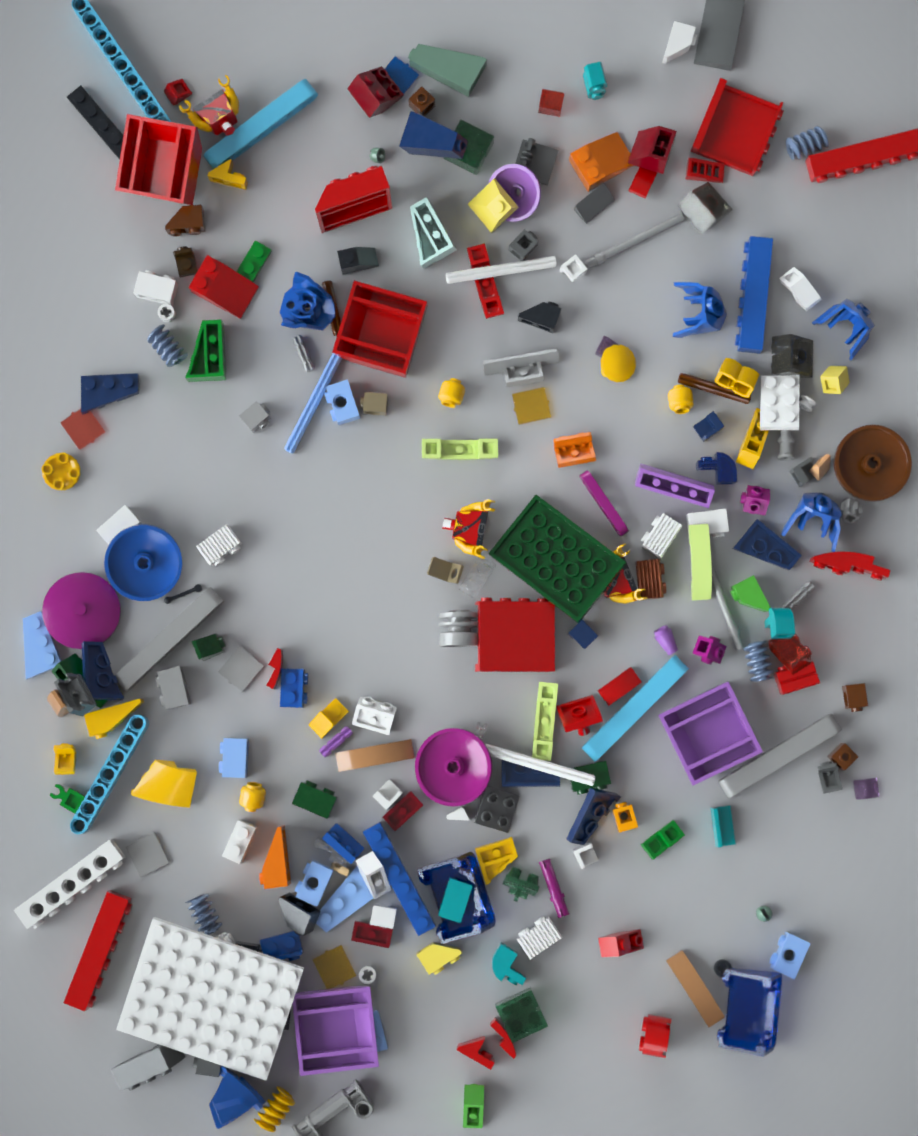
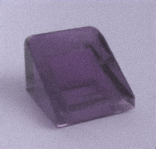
[595,335,619,358]
[853,778,880,800]

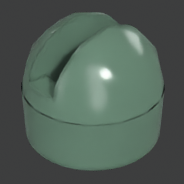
[369,147,385,163]
[756,906,772,922]

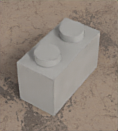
[155,666,191,710]

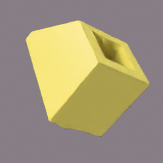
[416,942,462,975]

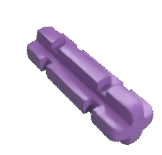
[319,726,353,757]

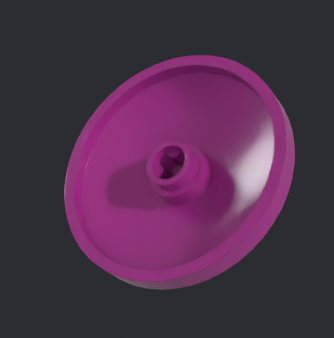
[42,572,121,649]
[415,728,492,806]

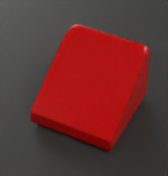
[164,79,192,106]

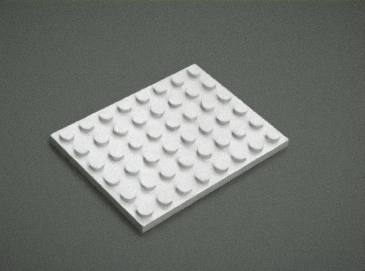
[116,917,304,1080]

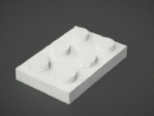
[760,375,800,430]

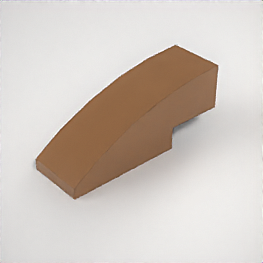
[47,689,69,717]

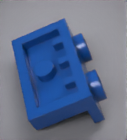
[280,669,308,708]
[322,823,364,864]
[260,931,304,961]

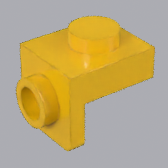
[54,743,77,775]

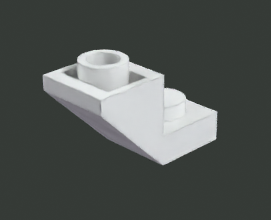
[779,267,822,311]

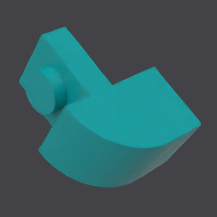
[764,608,795,639]
[492,942,526,986]

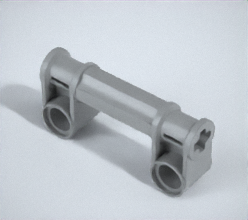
[292,1079,374,1136]

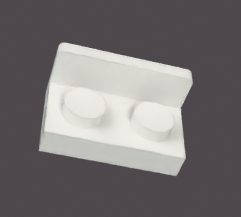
[352,697,397,735]

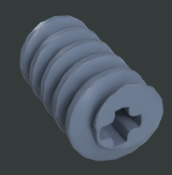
[786,126,829,160]
[147,324,188,367]
[743,640,774,682]
[185,894,222,935]

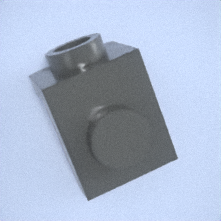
[818,762,843,794]

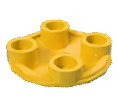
[601,345,636,382]
[41,452,80,490]

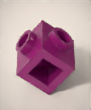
[740,485,770,516]
[693,636,727,665]

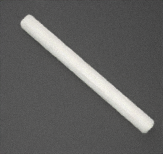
[446,256,557,284]
[485,744,595,786]

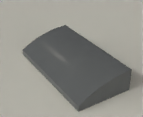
[694,0,745,71]

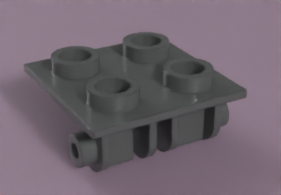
[515,138,559,186]
[474,786,520,833]

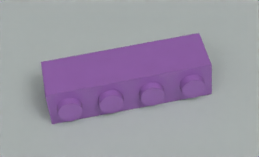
[635,463,715,508]

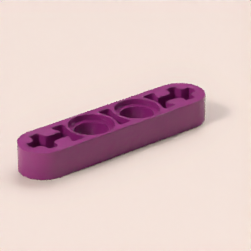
[579,470,629,537]

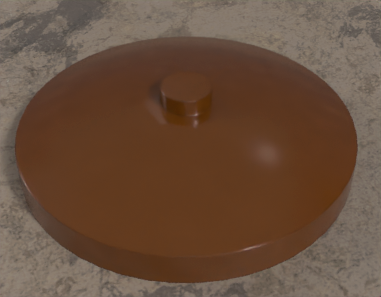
[834,425,912,502]

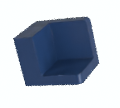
[693,411,724,442]
[568,620,598,649]

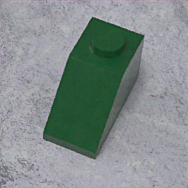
[191,633,226,661]

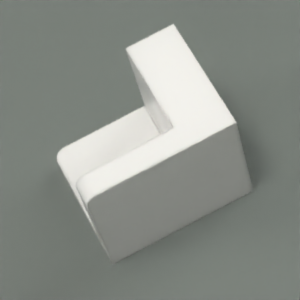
[560,254,587,282]
[373,780,403,810]
[573,842,599,869]
[370,905,397,929]

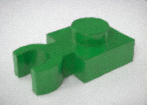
[50,784,85,814]

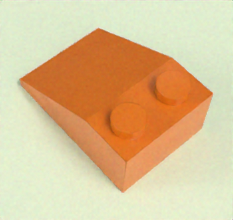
[569,132,634,192]
[259,825,291,889]

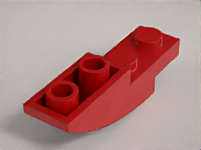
[809,551,891,581]

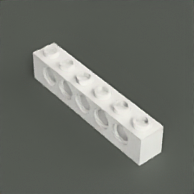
[14,839,126,929]

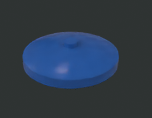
[104,524,182,601]

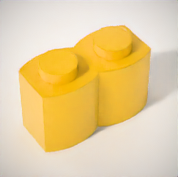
[714,358,760,398]

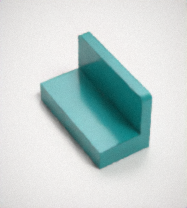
[710,806,736,848]
[438,877,472,923]

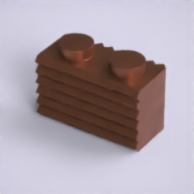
[635,559,667,600]

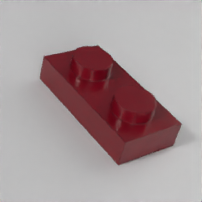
[382,791,423,831]
[351,921,393,948]

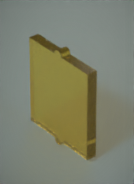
[512,387,551,425]
[312,945,356,989]

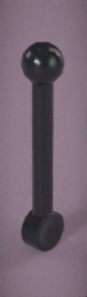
[164,584,202,604]

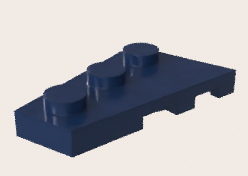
[732,519,802,571]
[81,641,124,700]

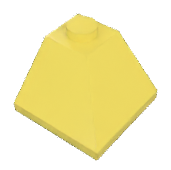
[468,179,519,233]

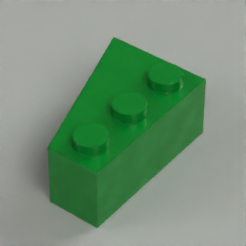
[185,319,226,382]

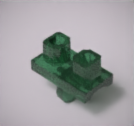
[502,867,540,902]

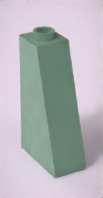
[408,44,487,97]

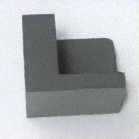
[789,457,815,487]

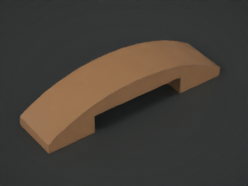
[335,739,415,772]
[666,950,725,1028]

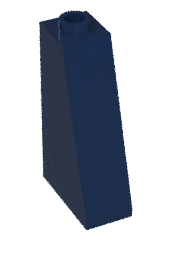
[399,111,468,159]

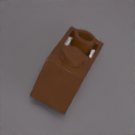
[165,204,206,237]

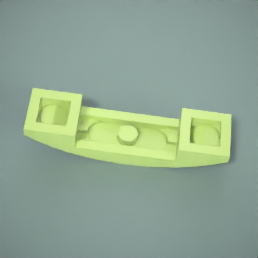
[422,439,498,460]
[689,524,712,601]
[532,682,558,761]

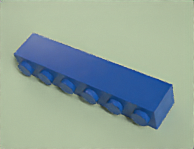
[735,236,773,354]
[363,822,436,936]

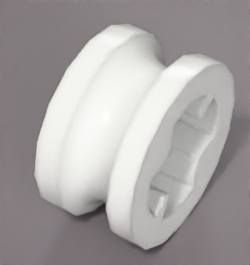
[158,304,176,322]
[799,395,816,412]
[359,966,376,984]

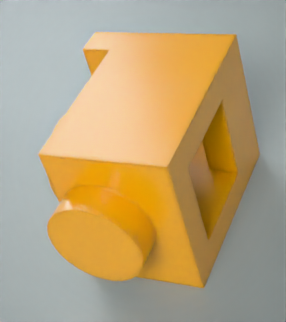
[612,802,638,833]

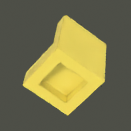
[820,366,850,394]

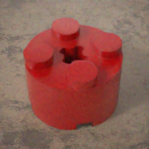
[639,1014,672,1058]

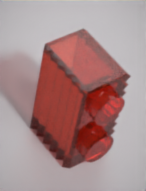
[768,633,812,675]

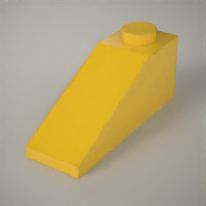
[736,408,769,469]
[84,699,144,739]

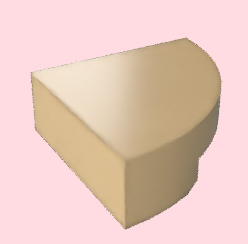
[330,861,350,876]

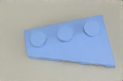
[23,611,62,679]

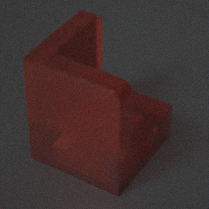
[538,89,564,117]

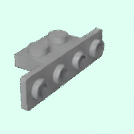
[483,349,559,387]

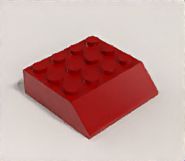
[115,114,202,205]
[315,166,392,233]
[332,280,428,378]

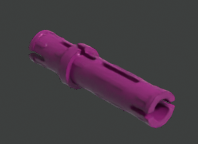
[538,858,570,918]

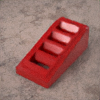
[685,158,725,183]

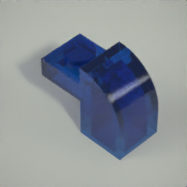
[696,452,737,485]

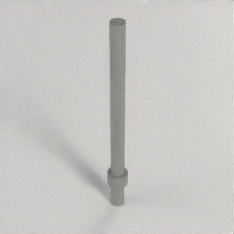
[583,214,684,269]
[711,561,744,651]

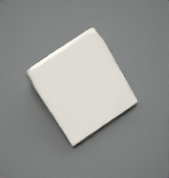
[446,807,470,821]

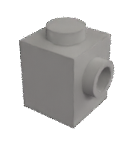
[239,401,271,433]

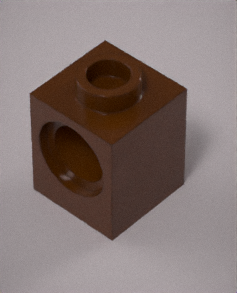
[409,86,435,117]
[842,683,868,712]
[827,743,859,771]

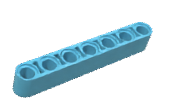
[203,79,318,169]
[582,655,689,762]
[70,715,149,835]

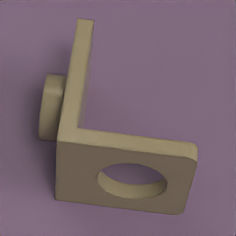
[427,557,464,584]

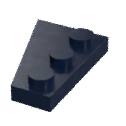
[81,373,139,414]
[501,748,560,787]
[566,788,621,845]

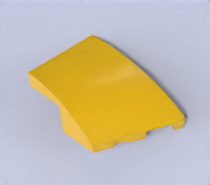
[131,759,197,808]

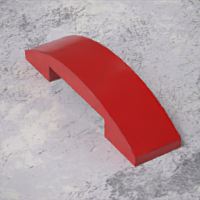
[467,243,504,319]

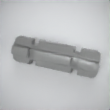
[293,335,315,372]
[782,581,815,610]

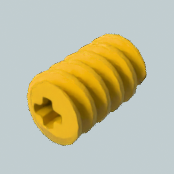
[254,1086,295,1132]

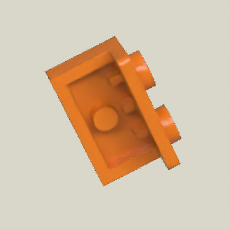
[553,432,596,468]

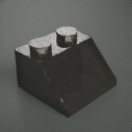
[678,182,733,234]
[771,334,813,378]

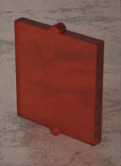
[60,409,105,450]

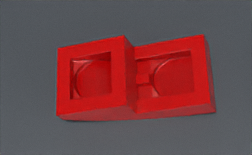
[628,167,658,199]
[266,648,283,690]
[597,667,642,706]
[490,1017,516,1059]

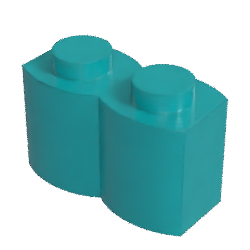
[583,62,607,100]

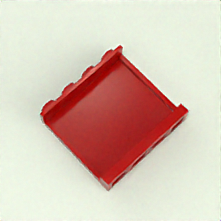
[690,78,784,176]
[475,597,555,672]

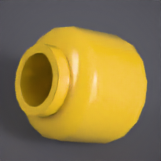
[438,378,465,408]
[668,384,694,414]
[239,782,266,812]

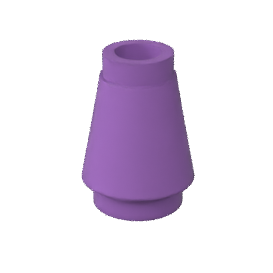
[654,625,678,655]

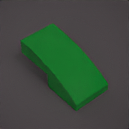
[640,820,685,860]

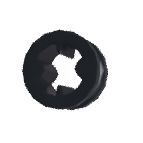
[714,959,732,978]

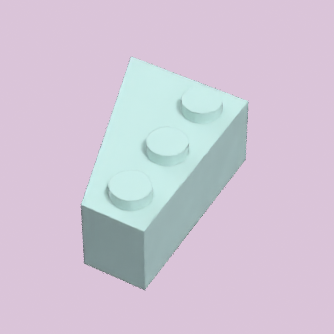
[410,197,457,269]

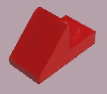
[456,1036,495,1070]

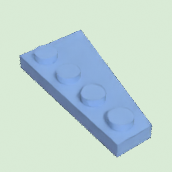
[316,866,391,933]

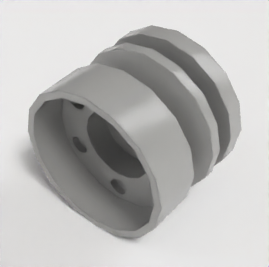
[439,610,478,647]

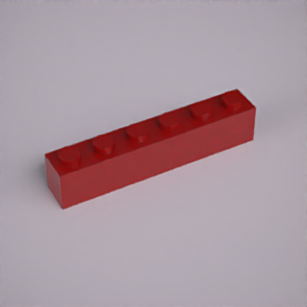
[805,128,918,183]
[63,890,133,1011]

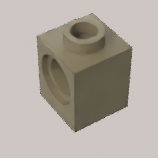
[360,392,388,416]

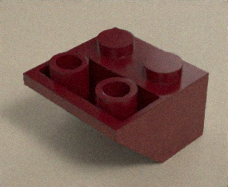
[347,66,404,118]
[628,126,677,174]

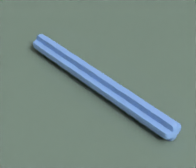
[285,354,342,454]

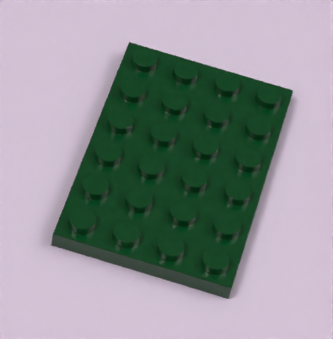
[488,495,627,624]

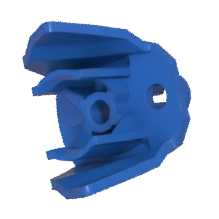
[280,272,336,330]
[673,282,727,338]
[812,299,875,361]
[781,493,842,552]
[209,1066,266,1129]

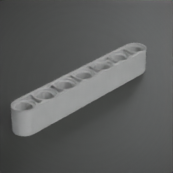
[115,587,224,692]
[718,713,842,798]

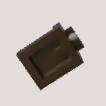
[173,246,198,278]

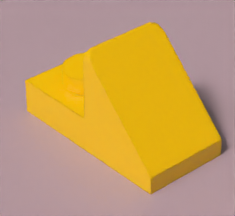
[207,159,248,190]
[309,698,349,738]

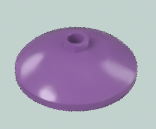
[488,164,541,222]

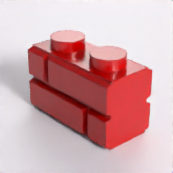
[774,659,820,695]

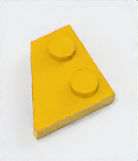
[475,837,518,885]

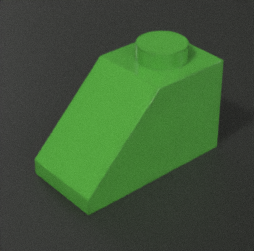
[730,575,771,612]
[463,1084,484,1128]

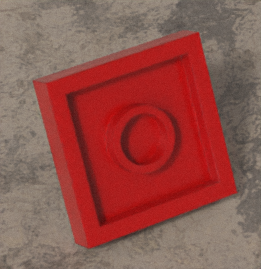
[556,695,603,736]

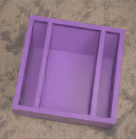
[658,682,763,786]
[292,986,379,1076]

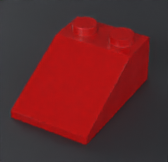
[188,255,259,319]

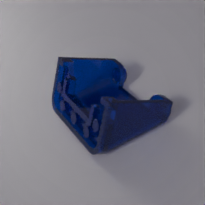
[417,852,496,944]
[717,968,782,1057]

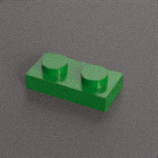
[236,240,272,282]

